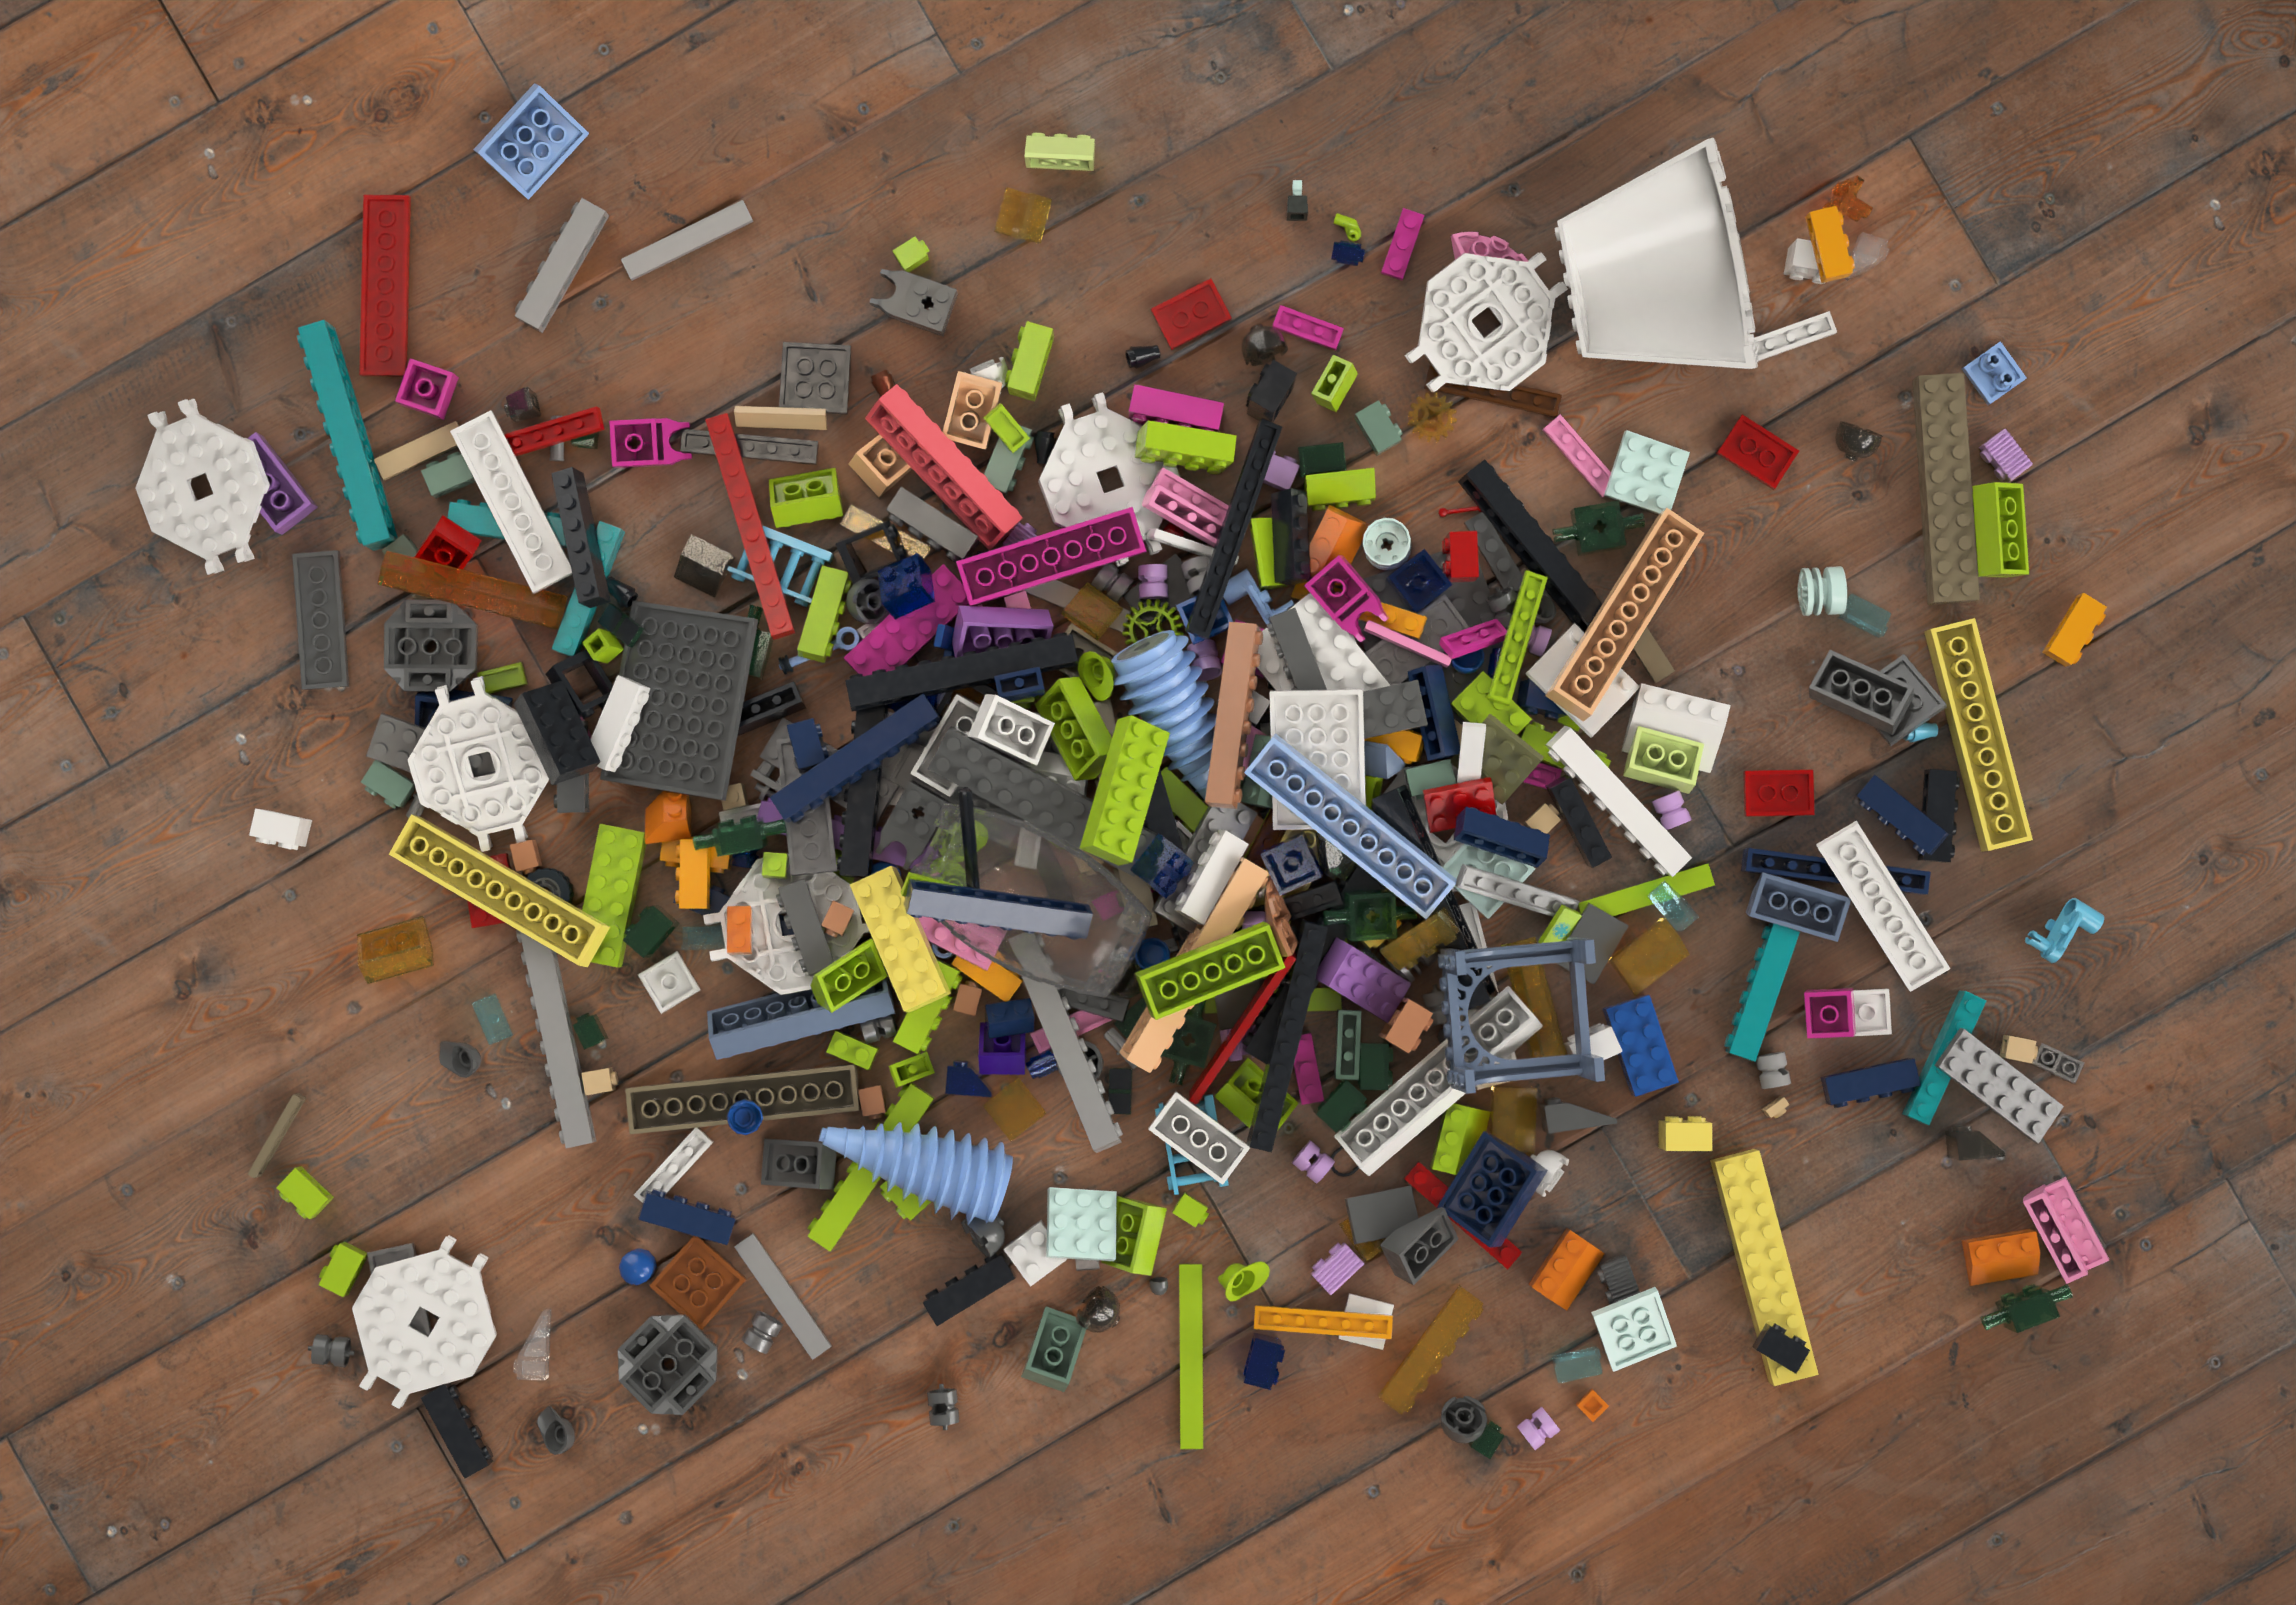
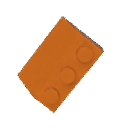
[1309,505,1370,586]
[1529,1228,1605,1310]
[1962,1229,2040,1286]

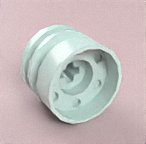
[1363,518,1411,570]
[1797,566,1847,616]

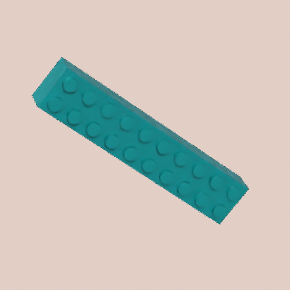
[297,320,398,551]

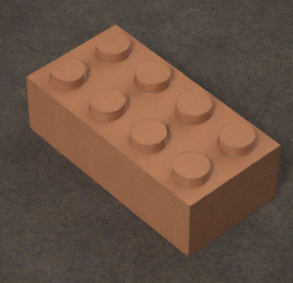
[1378,997,1433,1053]

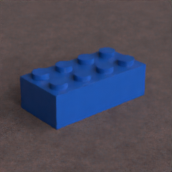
[1603,994,1679,1097]

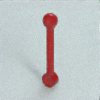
[1438,506,1482,518]

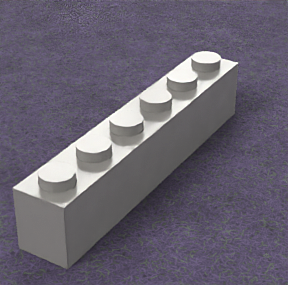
[515,198,609,333]

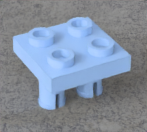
[1962,341,2027,405]

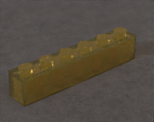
[1501,936,1567,1058]
[1378,1285,1484,1415]

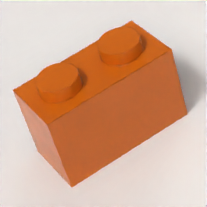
[727,906,752,955]

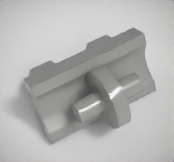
[750,761,781,800]

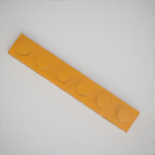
[1291,579,1427,640]
[1254,1305,1393,1339]

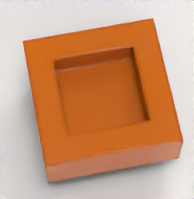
[1576,1389,1609,1422]

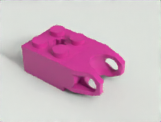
[609,418,692,468]
[1304,555,1389,642]

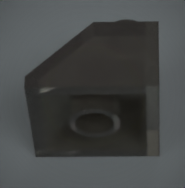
[674,534,735,598]
[1945,1125,2005,1161]

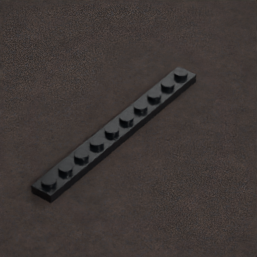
[1185,418,1282,639]

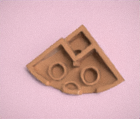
[1265,875,1298,957]

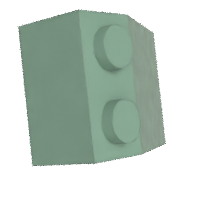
[1021,1306,1089,1392]

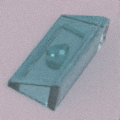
[472,994,513,1045]

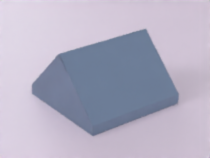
[1364,741,1406,779]

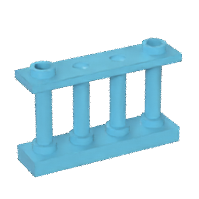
[727,526,834,607]
[1155,1094,1229,1195]

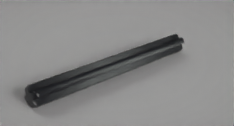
[958,787,980,889]

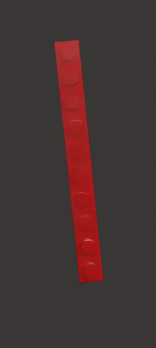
[705,413,796,640]

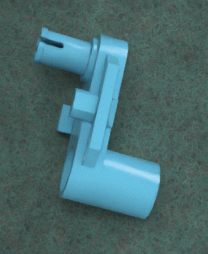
[2025,898,2104,963]

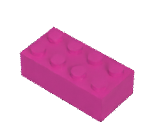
[1129,384,1224,432]

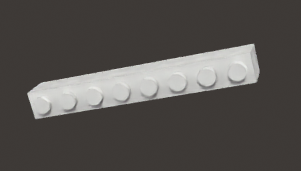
[1545,726,1692,877]

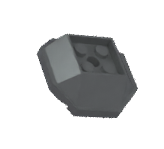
[384,599,478,692]
[618,1314,718,1415]

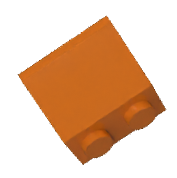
[645,790,691,844]

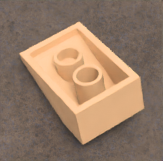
[943,371,1003,449]
[849,434,912,497]

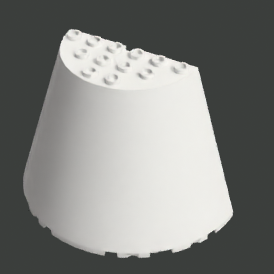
[1555,138,1758,369]

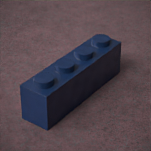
[1407,664,1460,761]
[1857,775,1949,855]
[1454,807,1550,868]
[1820,1058,1921,1108]
[638,1188,736,1245]

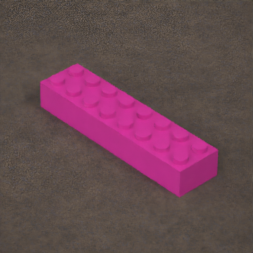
[956,507,1147,606]

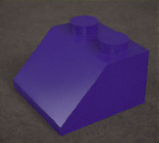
[978,1022,1026,1075]

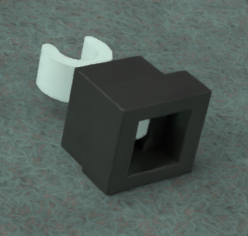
[1287,180,1308,221]

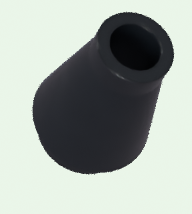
[1125,345,1160,369]
[1034,431,1057,464]
[606,576,638,608]

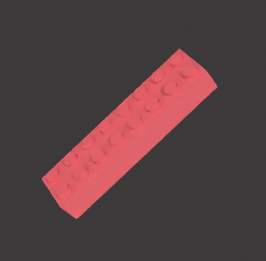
[865,384,1023,551]

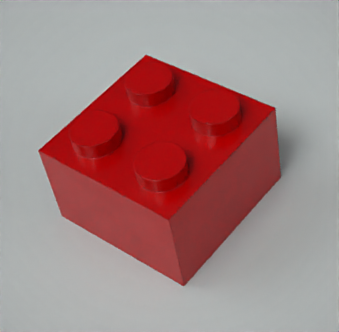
[413,515,482,584]
[1442,531,1479,583]

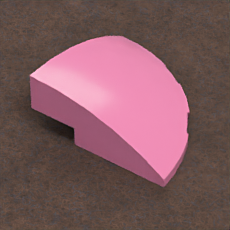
[1451,232,1535,271]

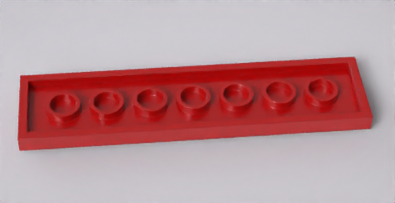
[359,195,411,377]

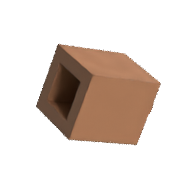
[510,839,542,875]
[821,900,855,938]
[953,980,983,1016]
[858,1084,887,1120]

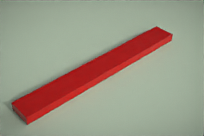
[1189,951,1296,1104]

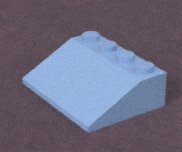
[473,83,589,200]

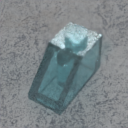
[1647,881,1699,932]

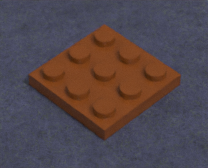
[649,1236,747,1330]

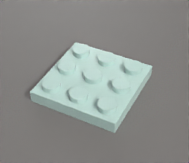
[1604,430,1690,515]
[1442,844,1535,919]
[1046,1187,1117,1261]
[1591,1287,1677,1372]

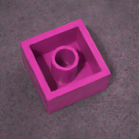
[395,358,459,420]
[1804,988,1856,1038]

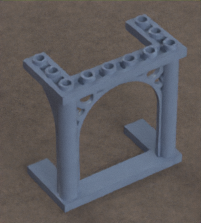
[1438,937,1605,1094]

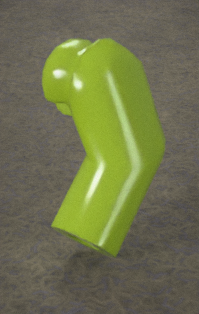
[1333,213,1361,242]

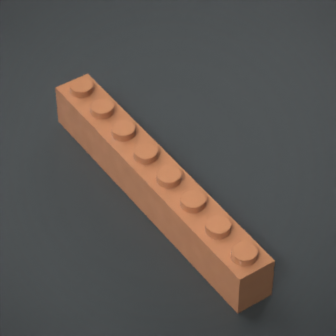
[1205,622,1263,809]

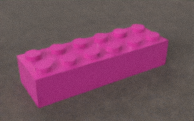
[844,564,969,676]

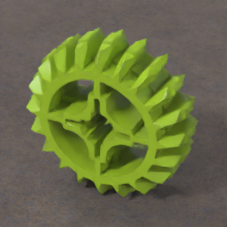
[1122,599,1184,644]

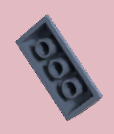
[1746,872,1851,942]

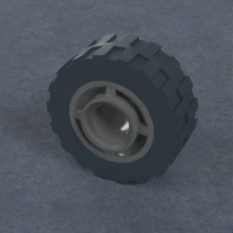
[527,868,574,904]

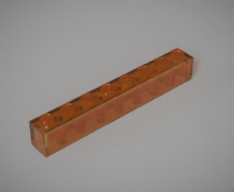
[378,550,568,630]

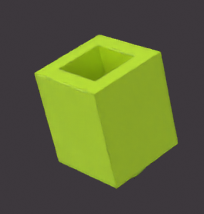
[893,236,929,272]
[582,628,624,664]
[762,852,788,879]
[1172,1192,1209,1228]

